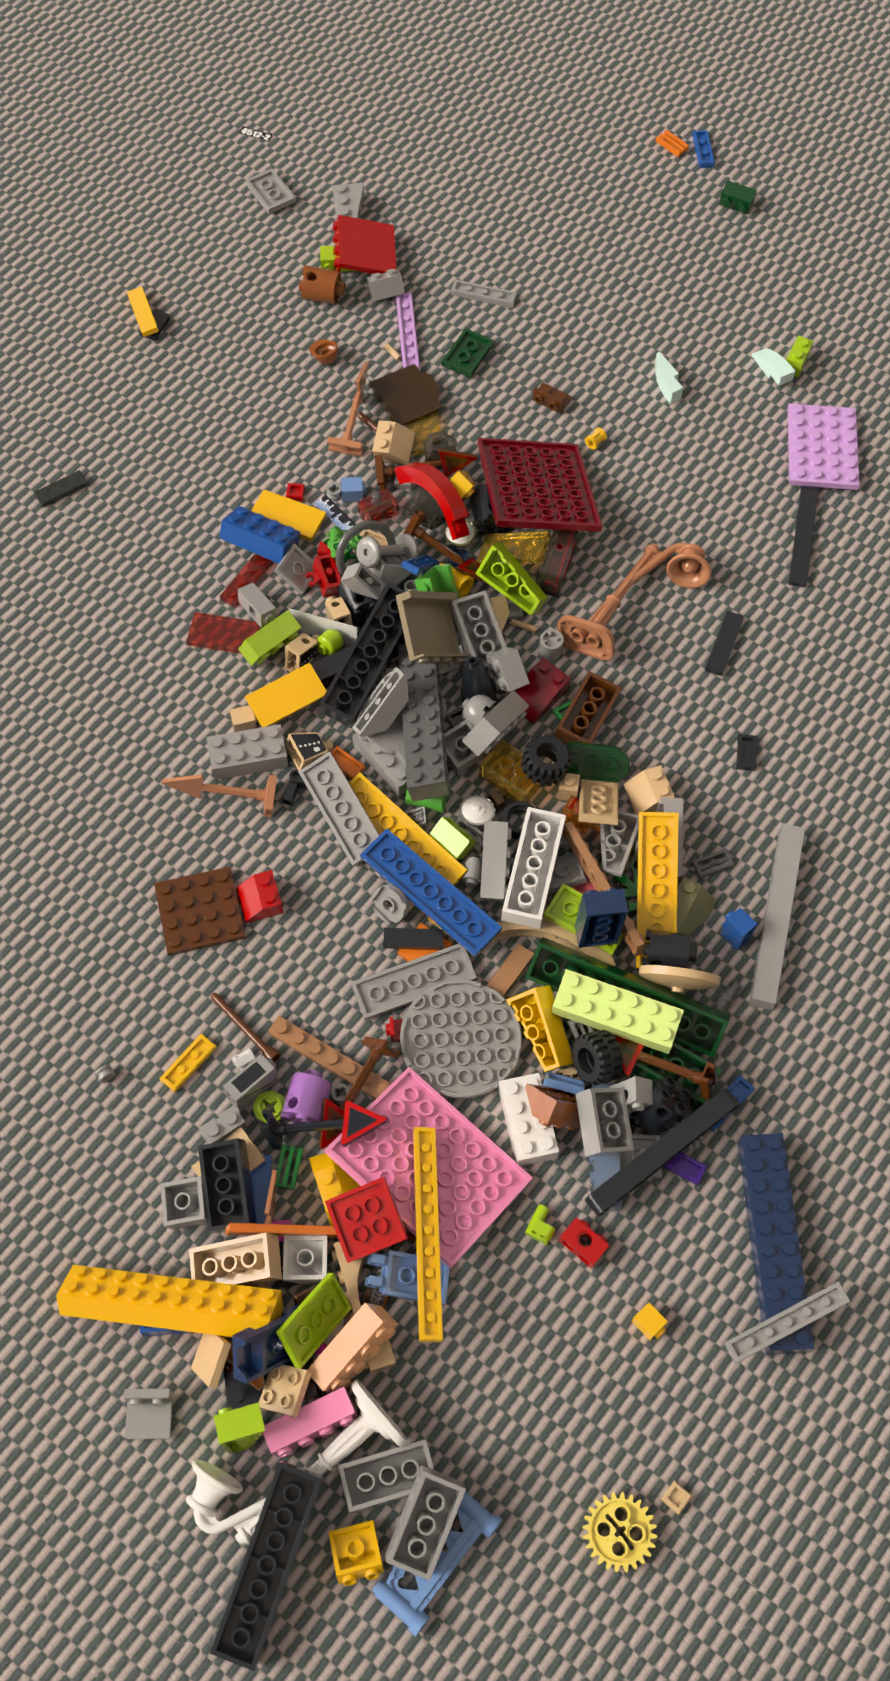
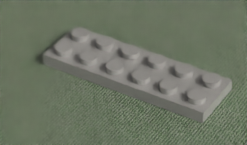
[298,751,380,867]
[351,944,477,1020]

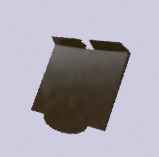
[369,363,443,426]

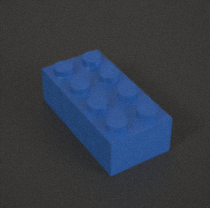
[220,506,301,564]

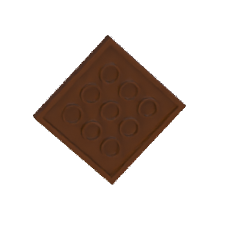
[154,866,246,956]

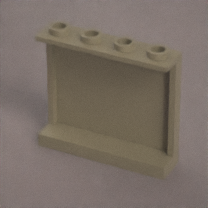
[396,590,470,664]

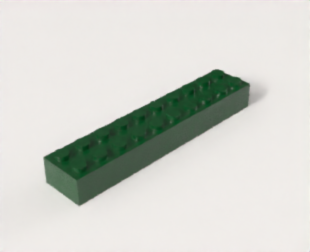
[525,937,730,1057]

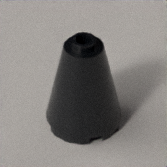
[460,656,497,702]

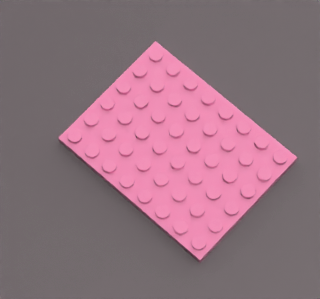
[325,1067,533,1269]

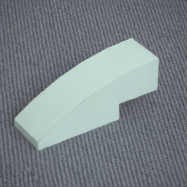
[752,348,795,386]
[655,352,683,404]

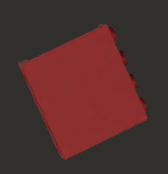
[332,215,396,274]

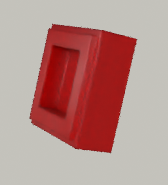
[286,483,305,502]

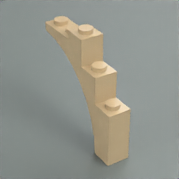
[491,910,616,967]

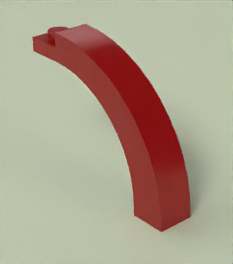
[394,462,470,540]

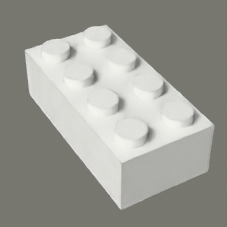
[498,1073,559,1166]

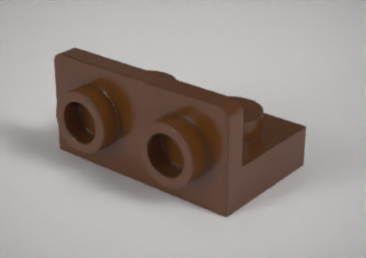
[532,382,571,414]

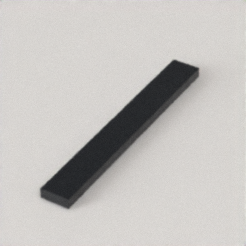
[788,486,819,588]

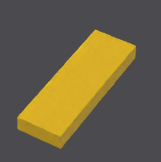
[159,1034,217,1093]

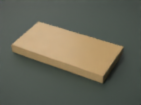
[579,779,618,825]

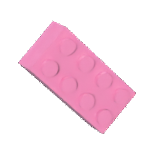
[263,1387,359,1458]

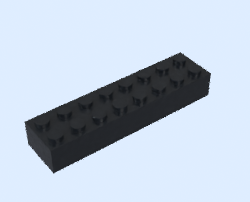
[319,583,406,728]
[210,1460,324,1671]

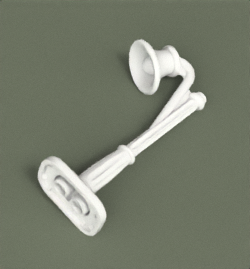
[186,1379,408,1547]

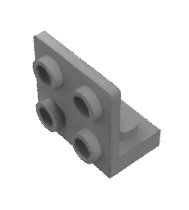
[124,1389,173,1439]

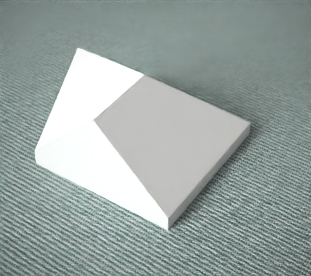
[283,1236,327,1284]

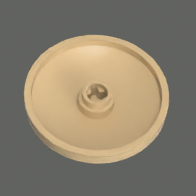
[639,965,721,993]

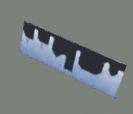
[314,495,356,533]

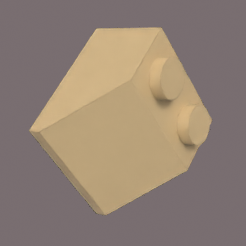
[372,420,415,464]
[623,765,675,815]

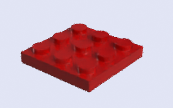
[325,1177,408,1263]

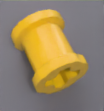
[585,427,607,450]

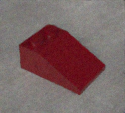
[514,657,571,725]

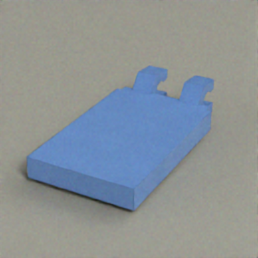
[364,1250,450,1306]

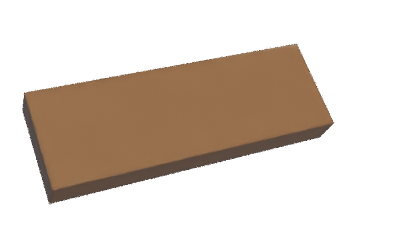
[487,943,534,997]

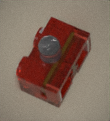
[357,488,398,522]

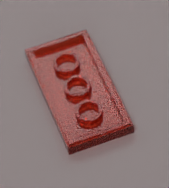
[186,612,263,654]

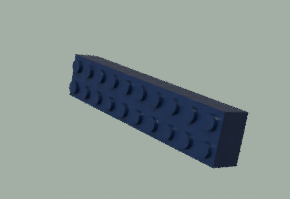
[737,1133,814,1355]

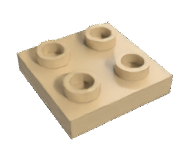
[259,1365,312,1418]

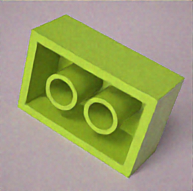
[238,610,302,666]

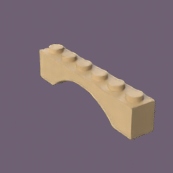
[331,1242,396,1374]

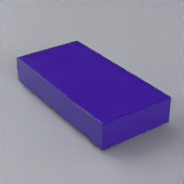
[663,1152,707,1186]

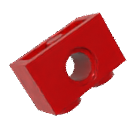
[559,1217,610,1269]

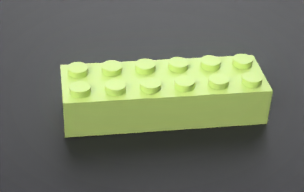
[552,969,684,1054]

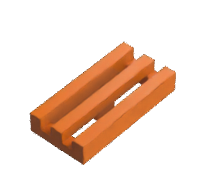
[655,130,689,157]

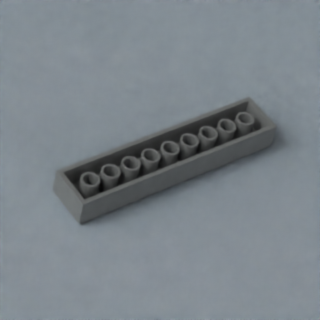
[398,643,450,802]

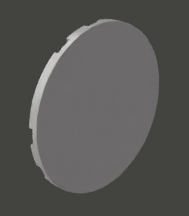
[400,980,522,1099]

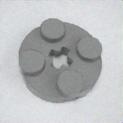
[372,883,410,923]

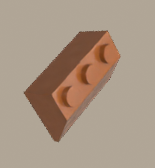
[525,1083,581,1130]

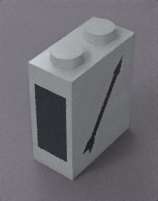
[223,1054,278,1113]

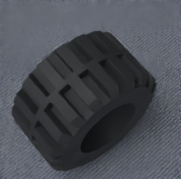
[521,734,572,786]
[572,1030,624,1086]

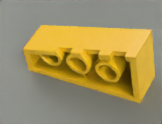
[506,985,574,1072]

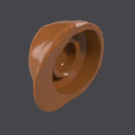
[309,339,338,365]

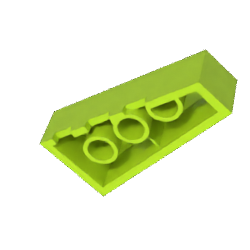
[475,542,548,615]
[213,1402,265,1454]

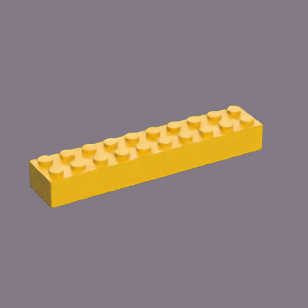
[56,1265,283,1337]

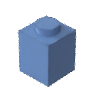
[341,477,366,502]

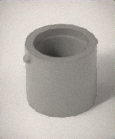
[539,629,564,661]

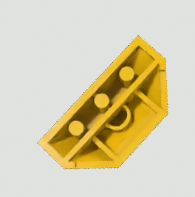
[309,1153,361,1226]

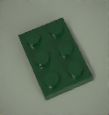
[441,328,494,378]

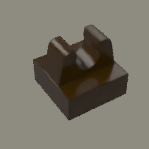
[487,787,509,813]

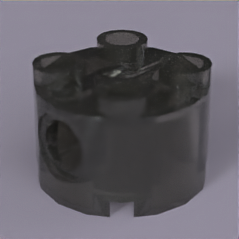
[423,431,458,470]

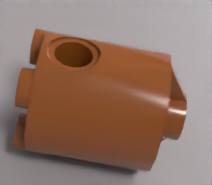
[299,265,346,305]

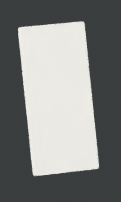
[289,608,357,646]

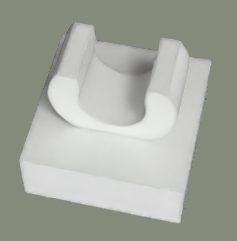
[231,1049,255,1071]

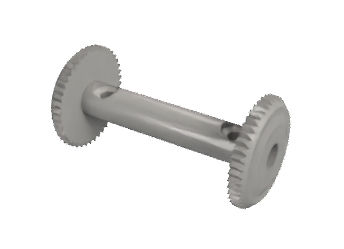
[356,533,418,568]

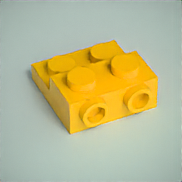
[328,1520,384,1586]

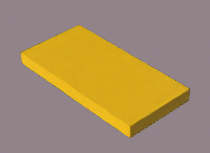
[251,490,327,542]
[245,663,327,727]

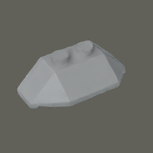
[352,667,409,737]

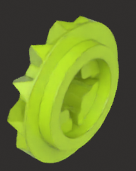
[253,1091,285,1123]

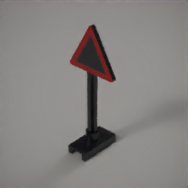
[260,1101,387,1150]

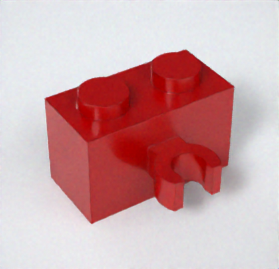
[306,554,341,598]

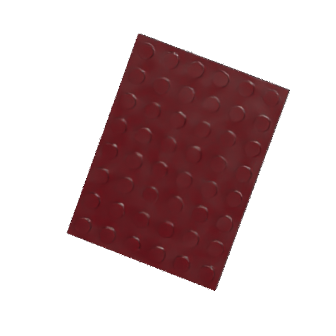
[477,438,602,532]

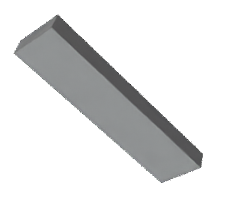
[451,279,517,308]

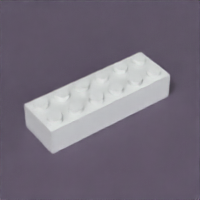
[501,807,566,929]

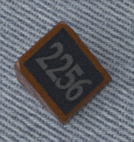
[362,1287,389,1308]

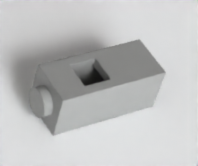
[238,583,276,628]

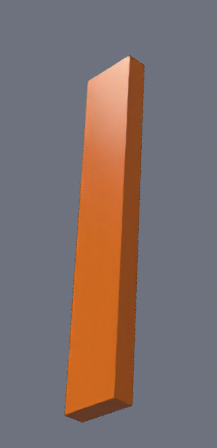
[226,1223,338,1238]

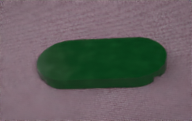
[565,741,630,783]

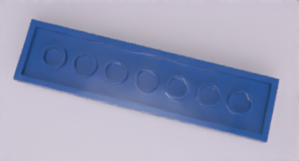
[360,829,502,957]

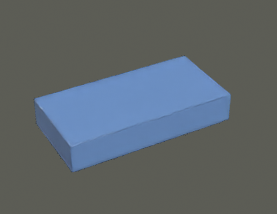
[543,1071,586,1094]

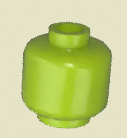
[317,629,343,656]

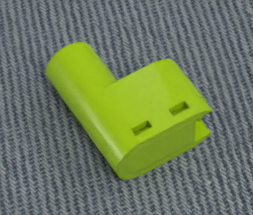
[525,1204,556,1245]

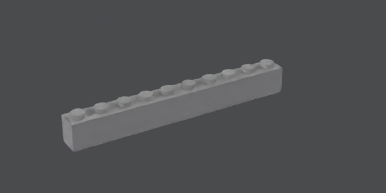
[749,823,807,1010]

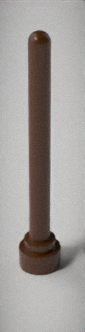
[211,993,281,1063]

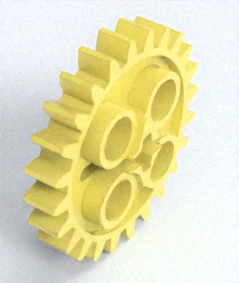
[582,1492,657,1572]

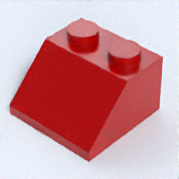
[236,870,283,923]

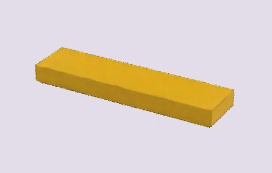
[127,286,159,337]

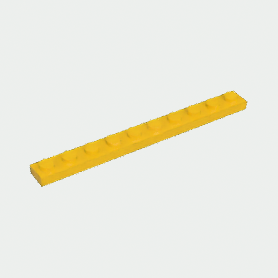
[413,1127,443,1342]

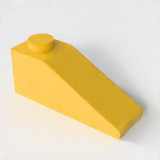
[450,471,476,499]

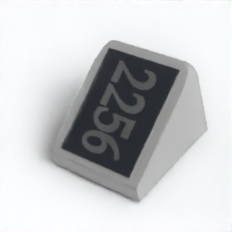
[406,807,426,829]

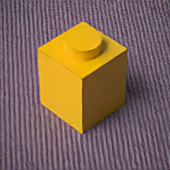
[632,1303,668,1340]

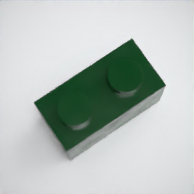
[719,181,757,214]

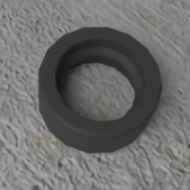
[502,801,534,839]

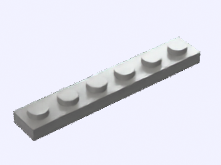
[724,1281,850,1364]

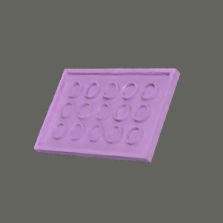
[787,403,859,490]

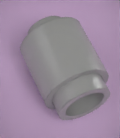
[462,857,482,887]

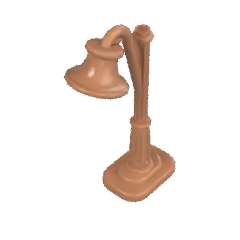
[557,543,712,661]

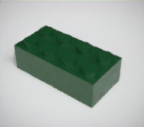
[632,1042,722,1109]

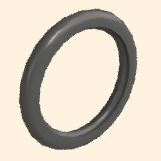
[335,520,396,576]

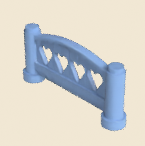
[372,1491,503,1637]

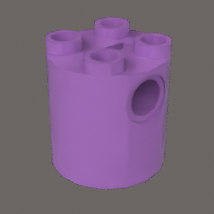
[280,1070,332,1123]

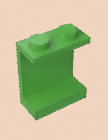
[414,564,459,598]

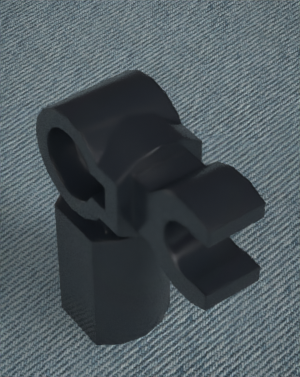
[281,770,308,806]

